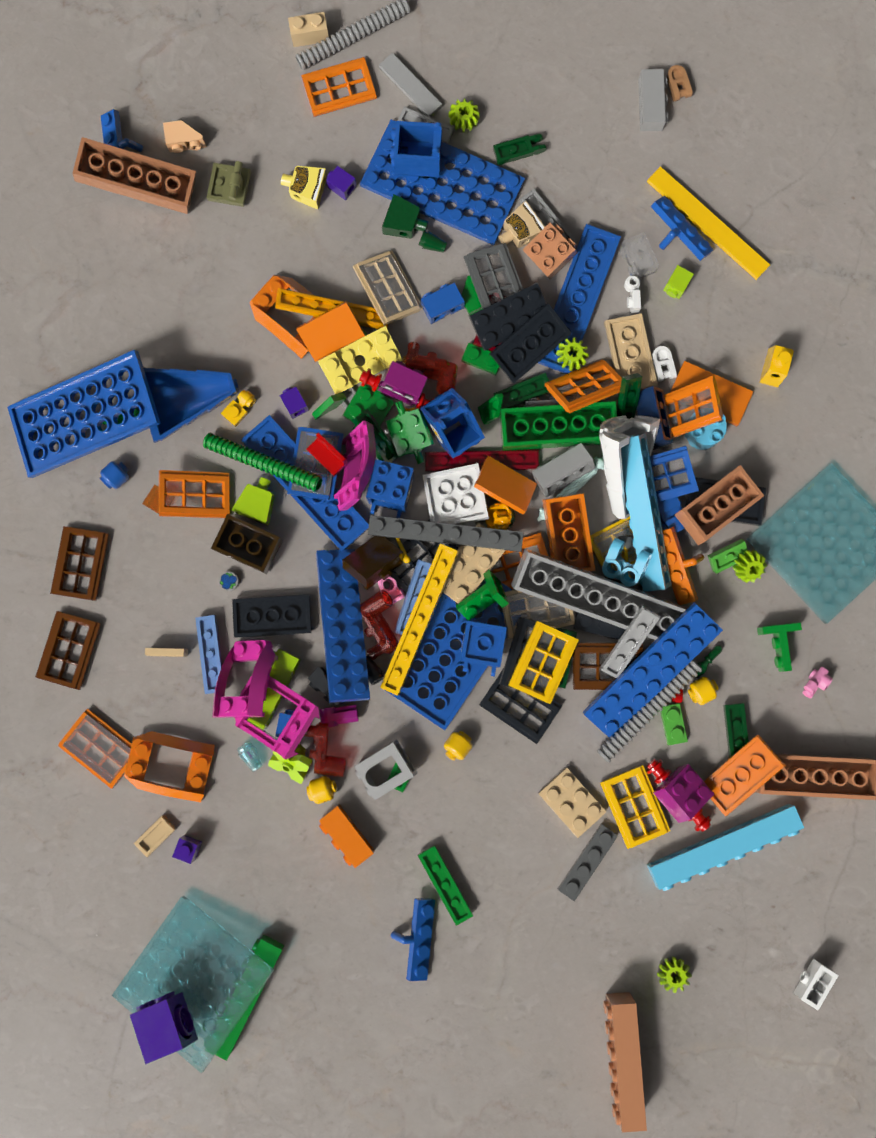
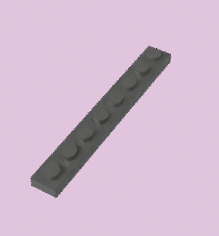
[368,515,524,552]

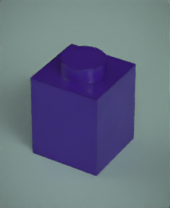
[326,166,357,200]
[279,387,309,419]
[172,835,202,864]

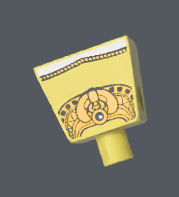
[281,166,327,209]

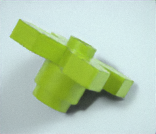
[268,744,312,784]

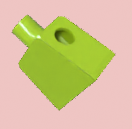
[232,477,275,526]

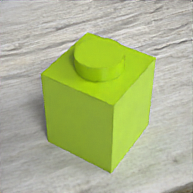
[663,265,694,299]

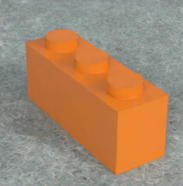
[319,804,375,868]

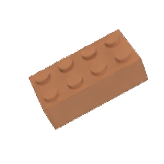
[675,465,764,545]

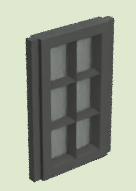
[463,243,523,308]

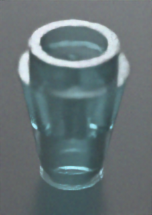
[237,741,263,772]

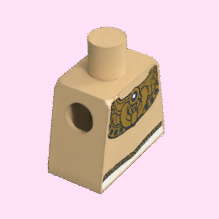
[499,201,545,248]

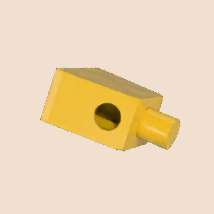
[759,345,794,387]

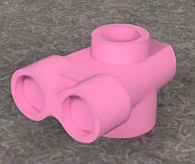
[377,576,406,608]
[802,667,833,698]

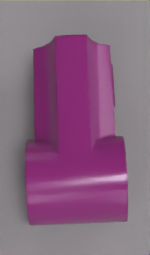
[319,705,359,729]

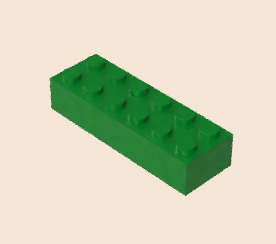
[500,401,617,450]

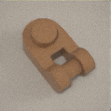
[667,65,692,101]

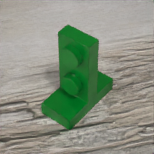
[456,570,509,621]
[757,623,802,672]

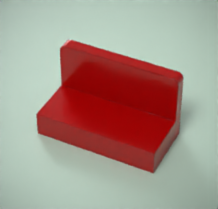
[306,433,348,477]

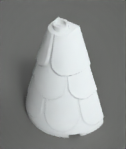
[599,415,660,519]

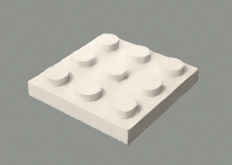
[423,463,489,525]

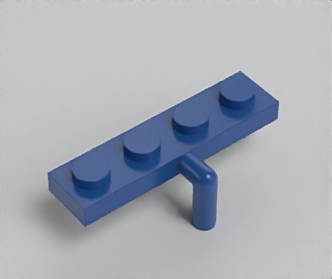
[101,109,143,152]
[651,196,714,261]
[391,898,435,981]

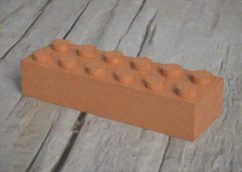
[73,137,196,214]
[756,753,876,800]
[603,992,647,1133]

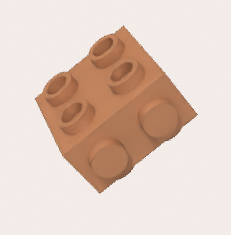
[523,223,578,280]

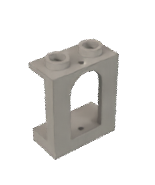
[354,740,418,800]

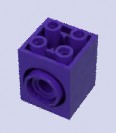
[130,991,198,1065]

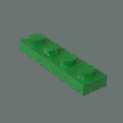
[417,845,473,926]

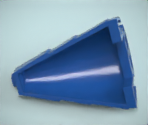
[144,368,239,443]

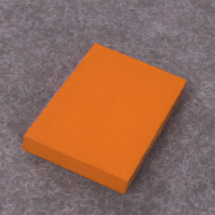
[296,301,365,362]
[474,456,537,515]

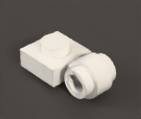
[624,275,641,314]

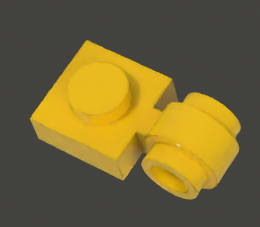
[221,390,256,427]

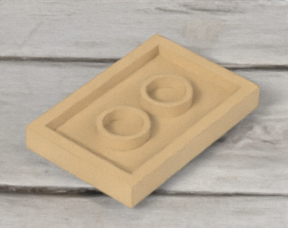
[538,767,606,838]

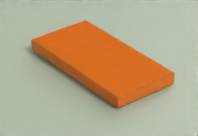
[669,361,754,426]
[704,735,786,817]

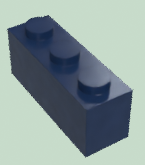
[636,386,674,450]

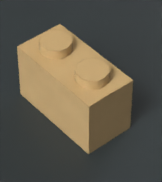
[288,12,329,47]

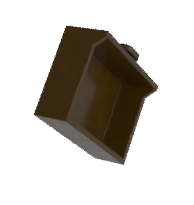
[342,536,403,590]

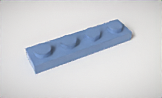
[394,559,432,635]
[195,615,222,694]

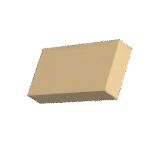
[145,648,188,657]
[134,815,177,857]

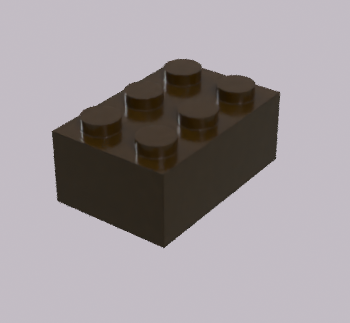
[211,514,283,574]

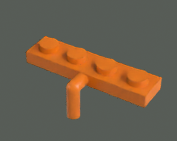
[662,527,704,605]

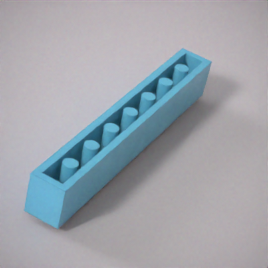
[621,433,672,591]
[646,804,804,891]

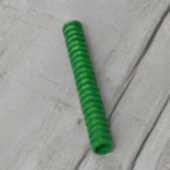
[203,432,322,492]

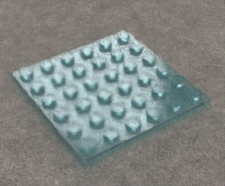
[747,463,876,624]
[112,896,274,1073]

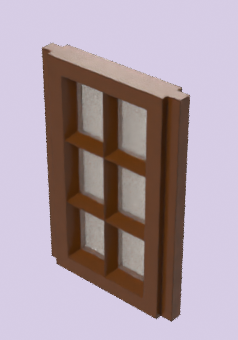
[50,526,109,601]
[35,611,101,690]
[573,643,643,690]

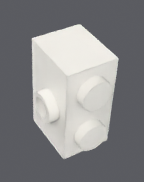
[793,959,839,1010]

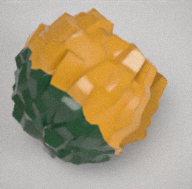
[485,502,516,530]

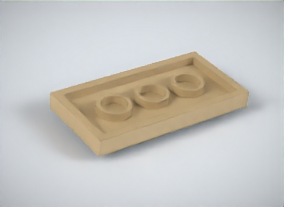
[604,313,658,393]
[443,523,506,604]

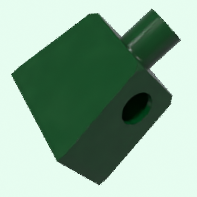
[382,194,429,239]

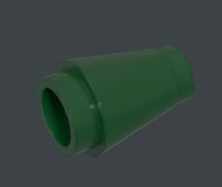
[418,231,447,253]

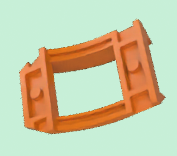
[250,275,316,359]
[124,731,215,802]

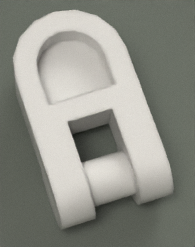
[651,346,677,382]

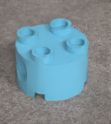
[684,408,727,450]

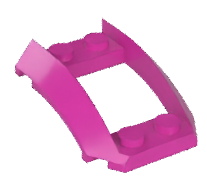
[334,421,376,511]
[212,640,278,718]
[234,676,320,760]

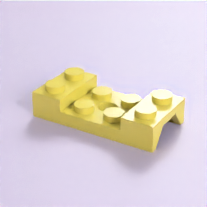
[318,326,403,394]

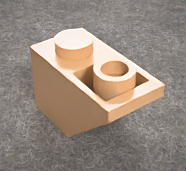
[163,120,206,153]

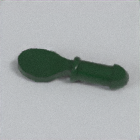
[697,645,723,677]

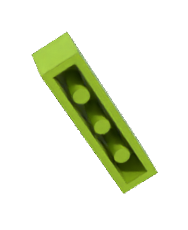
[248,649,301,729]

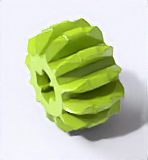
[448,98,480,133]
[556,338,589,371]
[733,550,768,583]
[657,957,692,993]

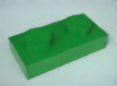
[461,343,499,376]

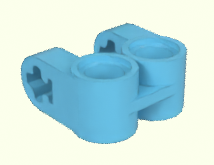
[602,538,652,587]

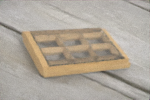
[353,251,423,325]
[502,590,575,639]

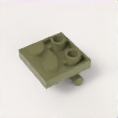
[206,161,251,207]

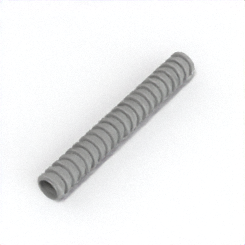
[296,0,410,70]
[597,660,702,763]

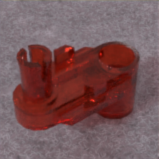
[402,342,458,395]
[360,590,398,660]
[304,722,346,777]

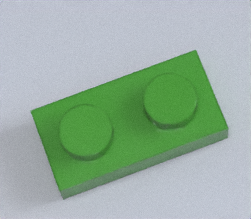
[707,539,748,574]
[660,703,688,745]

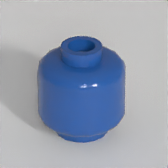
[100,461,129,489]

